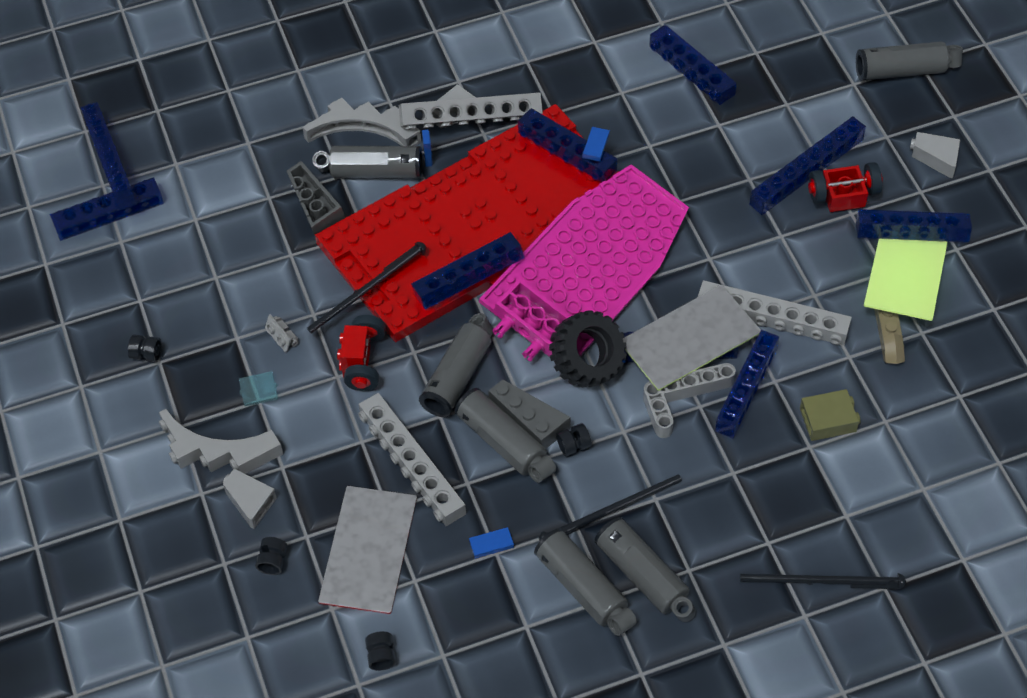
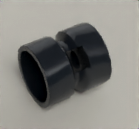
[128,334,162,362]
[556,423,592,456]
[255,537,287,575]
[365,631,396,671]

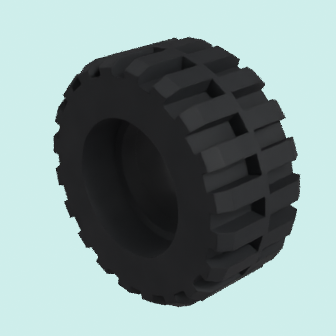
[549,310,627,388]

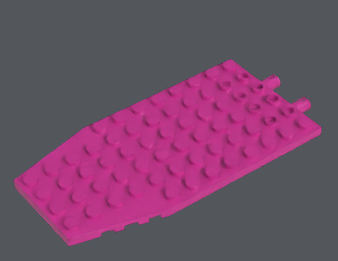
[479,164,689,361]

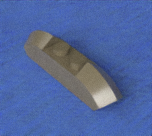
[874,309,905,364]

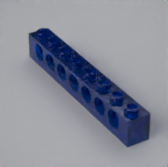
[80,102,137,210]
[749,116,866,215]

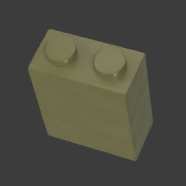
[800,389,860,441]

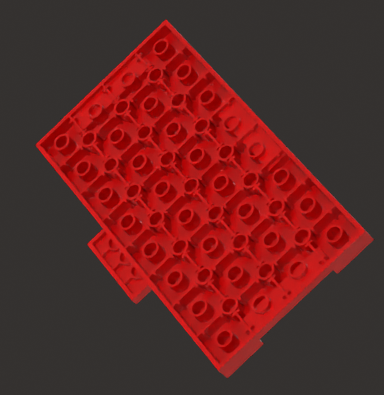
[315,104,619,343]

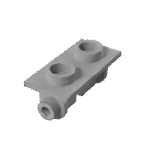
[265,314,299,353]

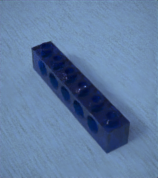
[649,25,737,105]
[518,108,617,182]
[50,177,164,241]
[856,209,972,242]
[411,232,524,310]
[715,330,779,438]

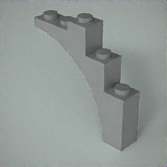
[303,98,421,146]
[159,409,283,474]

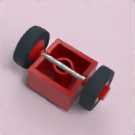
[808,162,883,212]
[337,315,386,391]

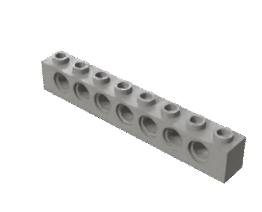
[398,92,543,129]
[698,280,852,345]
[358,393,466,526]

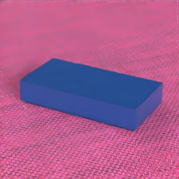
[583,127,610,162]
[422,130,433,167]
[469,527,514,559]

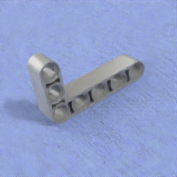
[643,363,736,438]

